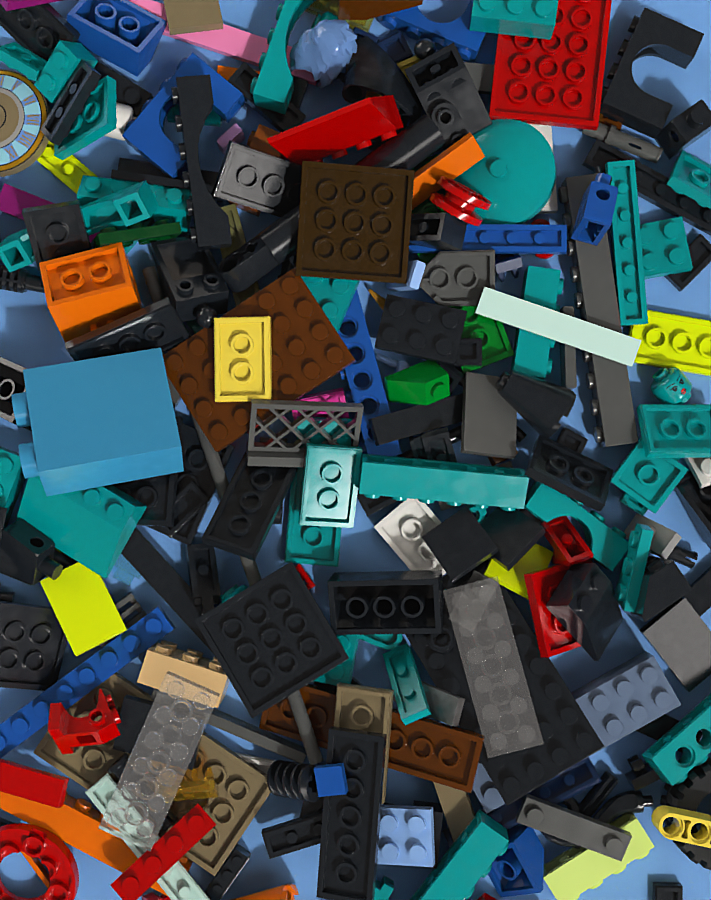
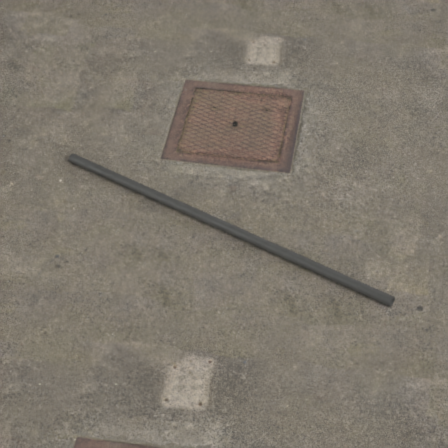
[142,266,323,765]

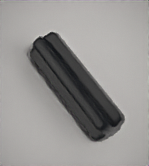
[579,771,618,817]

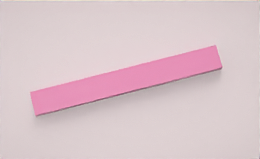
[129,0,318,86]

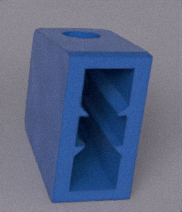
[571,173,618,246]

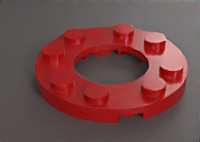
[0,823,79,900]

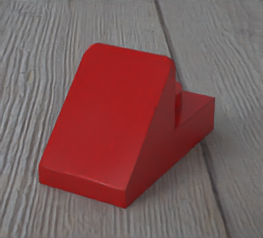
[541,516,594,566]

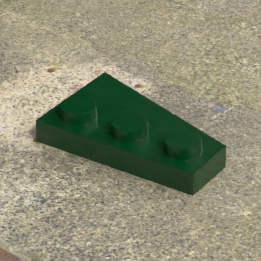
[91,219,182,249]

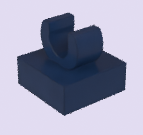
[495,254,523,282]

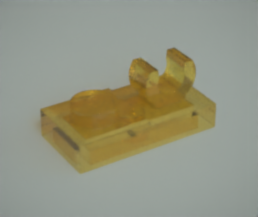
[158,767,219,802]

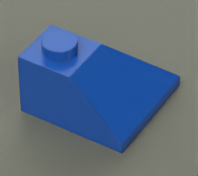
[488,825,544,897]

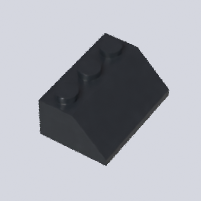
[622,556,693,622]

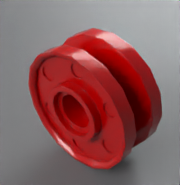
[429,176,492,226]

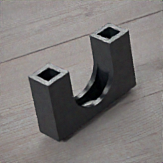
[600,8,704,139]

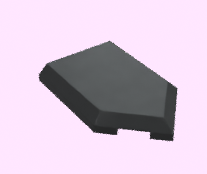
[420,250,495,307]

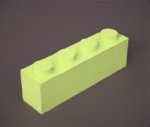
[543,813,655,900]

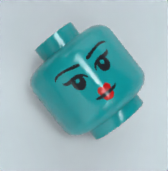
[650,367,692,404]

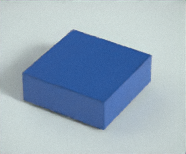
[314,763,348,797]

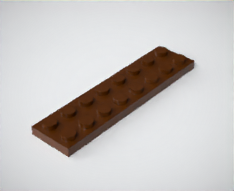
[259,684,485,793]

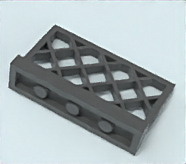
[246,399,364,467]

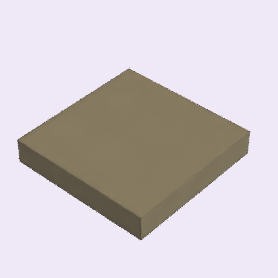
[163,0,223,35]

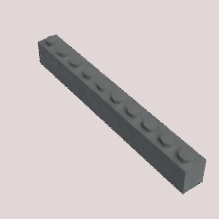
[558,173,638,448]

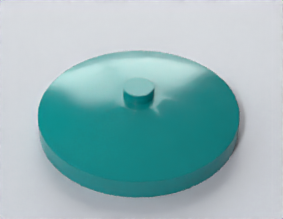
[454,119,556,224]

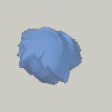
[289,19,357,89]

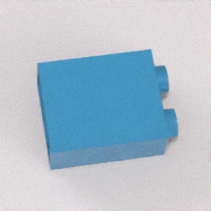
[11,347,184,496]

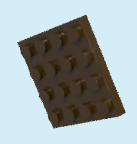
[295,161,415,284]

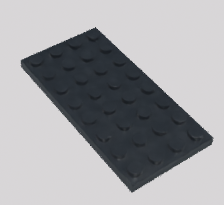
[405,560,604,806]

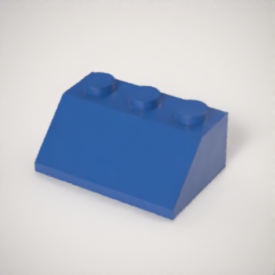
[67,0,167,77]

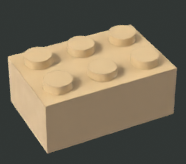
[137,640,230,708]

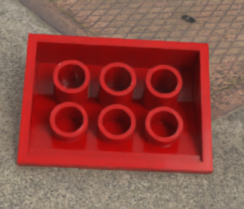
[267,95,404,165]

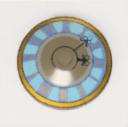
[0,69,51,177]

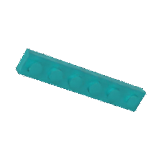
[605,160,648,327]

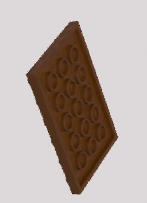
[163,268,356,452]

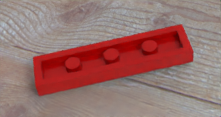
[111,803,216,900]

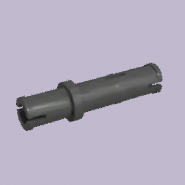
[582,122,663,163]

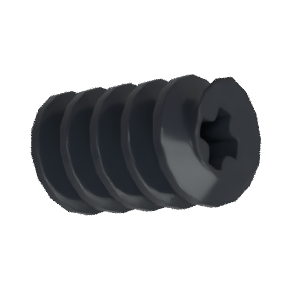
[267,760,321,802]

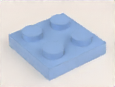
[378,804,435,867]

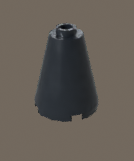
[496,369,576,439]

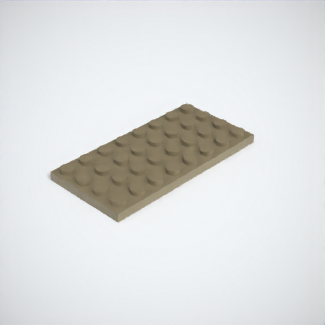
[33,672,271,876]

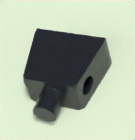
[655,99,711,160]
[0,518,63,585]

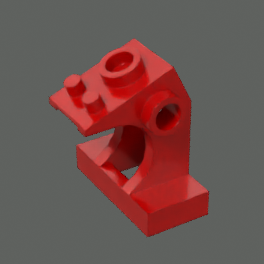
[48,689,122,754]

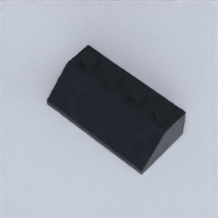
[327,570,444,635]

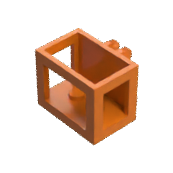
[39,242,143,342]

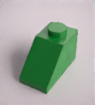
[384,360,450,406]

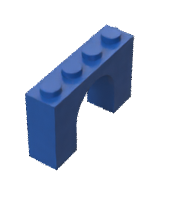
[377,0,487,62]
[122,52,245,180]

